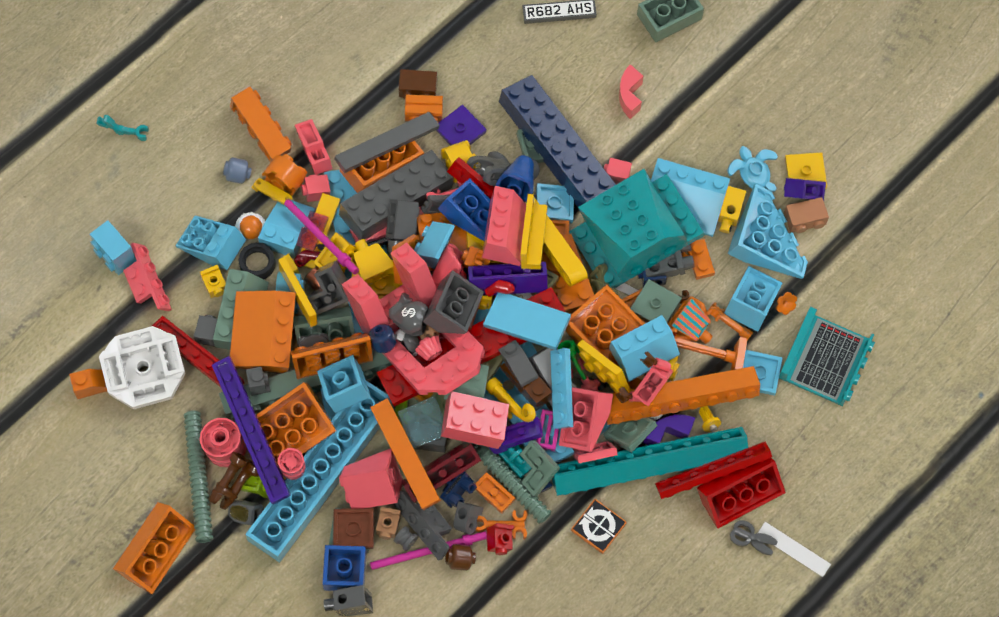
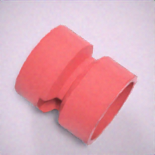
[278,448,306,480]

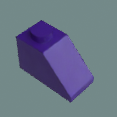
[784,178,826,201]

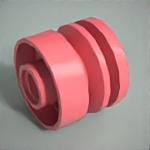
[200,418,247,467]

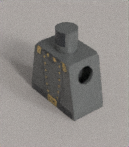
[324,585,373,616]

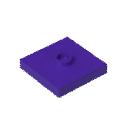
[436,104,487,146]

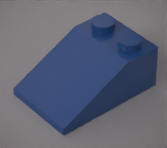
[438,178,490,241]

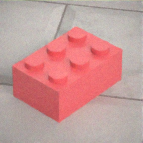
[441,391,509,449]

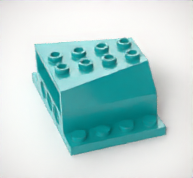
[569,169,705,288]

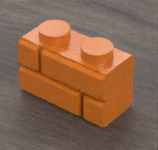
[405,95,443,122]

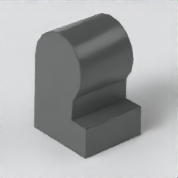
[454,502,483,534]

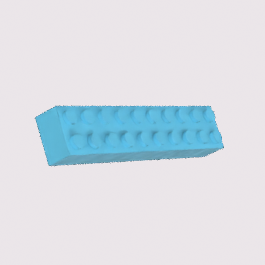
[245,381,395,563]

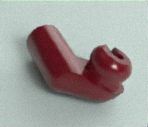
[294,250,321,267]

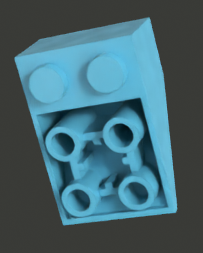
[175,216,246,270]

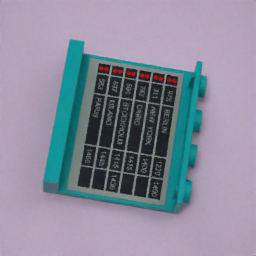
[779,306,875,407]

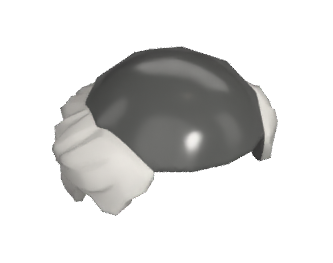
[395,329,420,357]

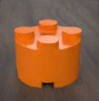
[262,154,307,196]

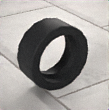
[238,242,276,280]

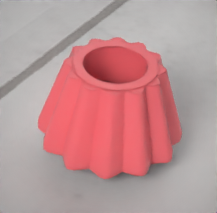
[415,336,442,361]

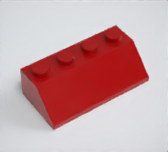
[696,458,786,528]

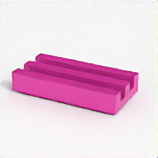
[537,409,559,452]

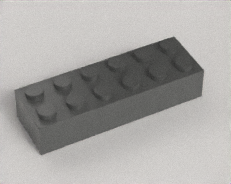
[339,150,454,240]

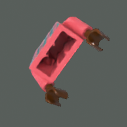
[615,351,673,406]

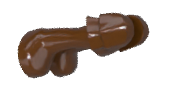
[209,452,260,510]

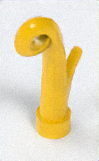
[486,377,536,422]

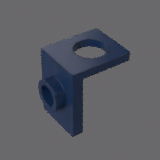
[637,270,667,287]

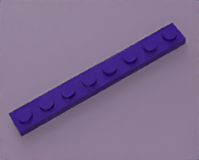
[212,356,291,505]

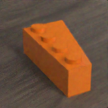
[230,87,292,163]

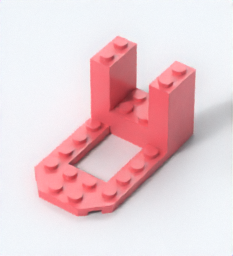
[342,243,485,395]

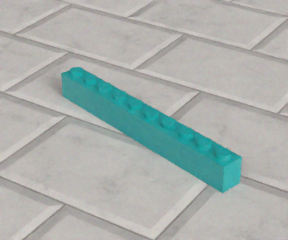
[552,427,748,496]

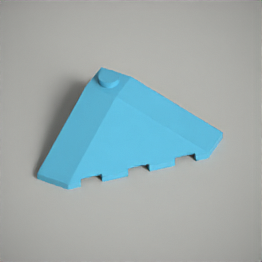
[728,184,808,279]

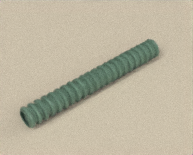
[183,411,213,543]
[462,441,551,524]

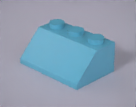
[609,315,680,382]

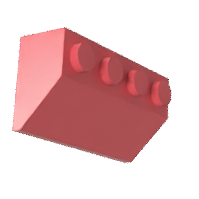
[482,186,526,266]

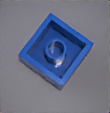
[322,545,366,591]

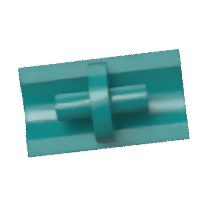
[499,445,532,479]

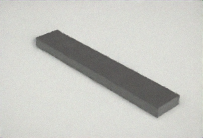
[334,112,440,173]

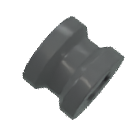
[394,526,418,551]

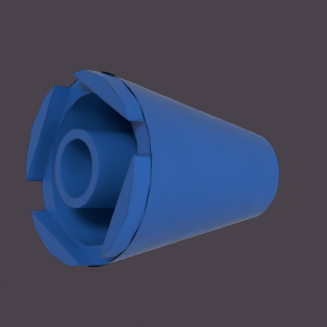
[496,155,534,203]

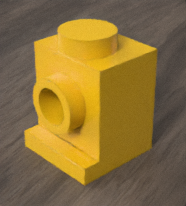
[200,265,226,298]

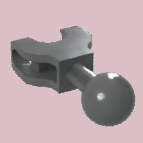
[467,156,540,185]

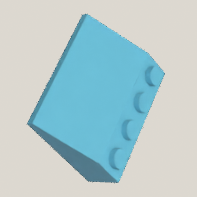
[651,158,730,237]

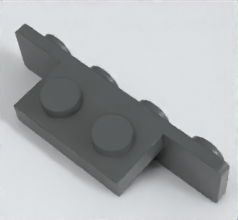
[394,490,452,561]

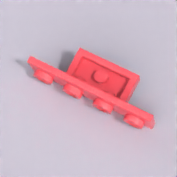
[123,243,172,311]

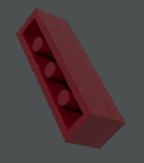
[402,442,482,503]

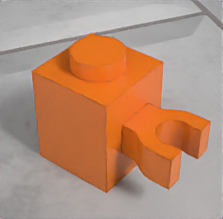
[460,246,490,268]

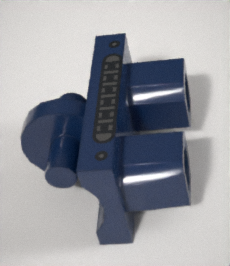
[440,471,477,508]

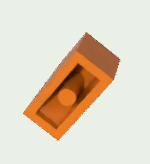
[69,369,107,399]

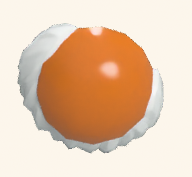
[235,212,265,239]

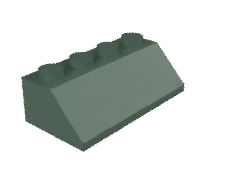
[213,269,269,350]

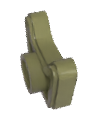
[589,264,618,295]

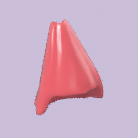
[432,243,467,289]

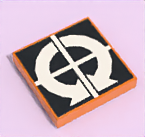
[571,499,627,554]

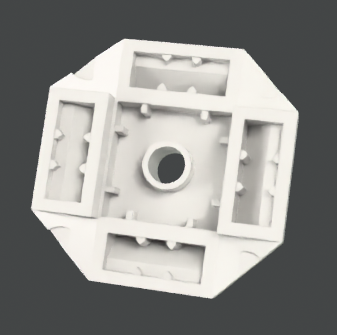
[99,326,185,409]

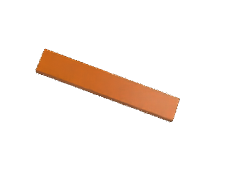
[370,398,441,510]

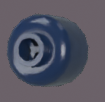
[368,324,396,353]

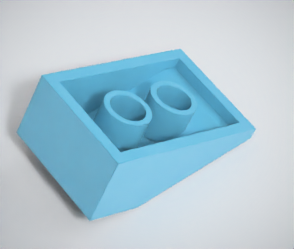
[258,199,316,258]
[724,266,783,331]

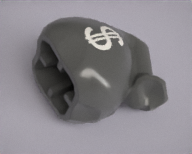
[389,293,428,337]

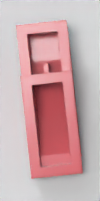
[295,119,332,174]

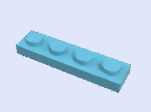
[550,348,573,430]

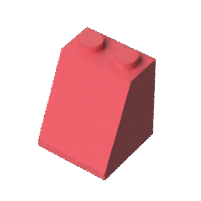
[339,449,403,509]

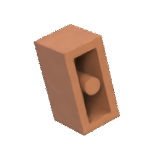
[784,197,829,233]

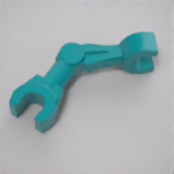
[96,115,149,141]

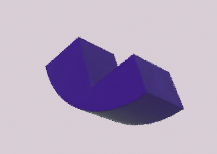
[643,415,695,446]

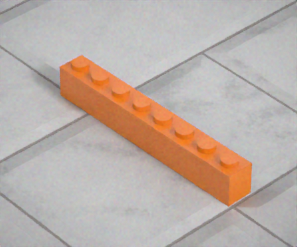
[606,366,760,425]

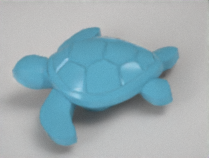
[727,146,778,192]

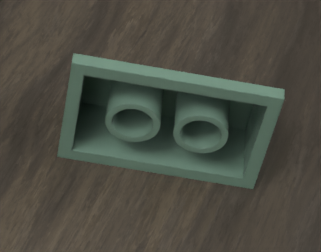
[293,306,355,344]

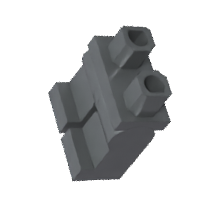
[645,244,695,282]

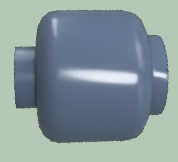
[223,157,252,184]

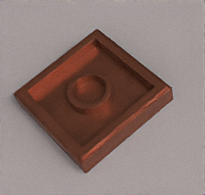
[333,508,374,549]

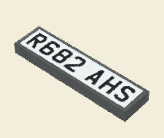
[522,0,597,24]

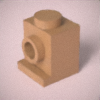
[376,507,401,540]

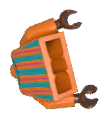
[667,290,713,344]

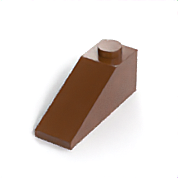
[500,363,552,411]

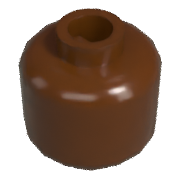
[445,544,476,571]

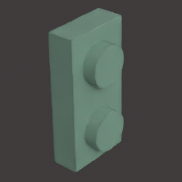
[516,129,544,163]

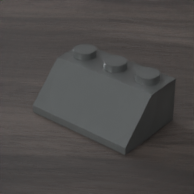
[423,270,484,334]

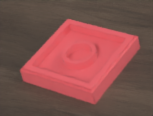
[573,441,618,463]

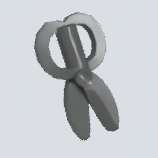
[730,520,778,556]

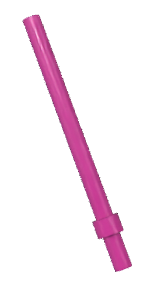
[284,199,359,275]
[370,531,487,570]

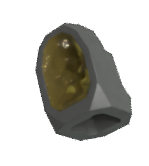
[228,500,264,525]

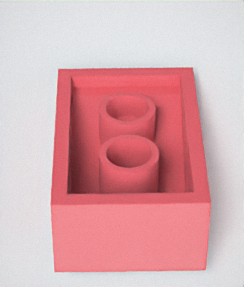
[559,387,613,452]

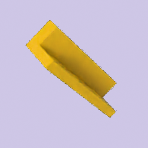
[520,194,548,270]

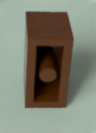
[399,69,437,99]

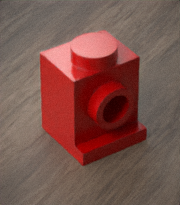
[486,523,514,555]

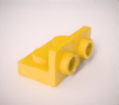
[313,232,358,273]

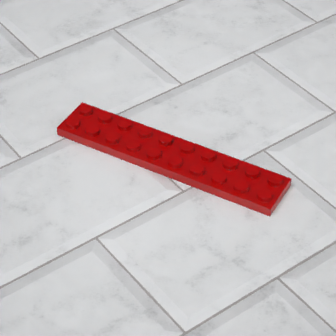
[377,287,566,407]

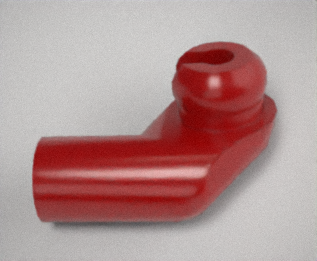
[485,280,515,297]

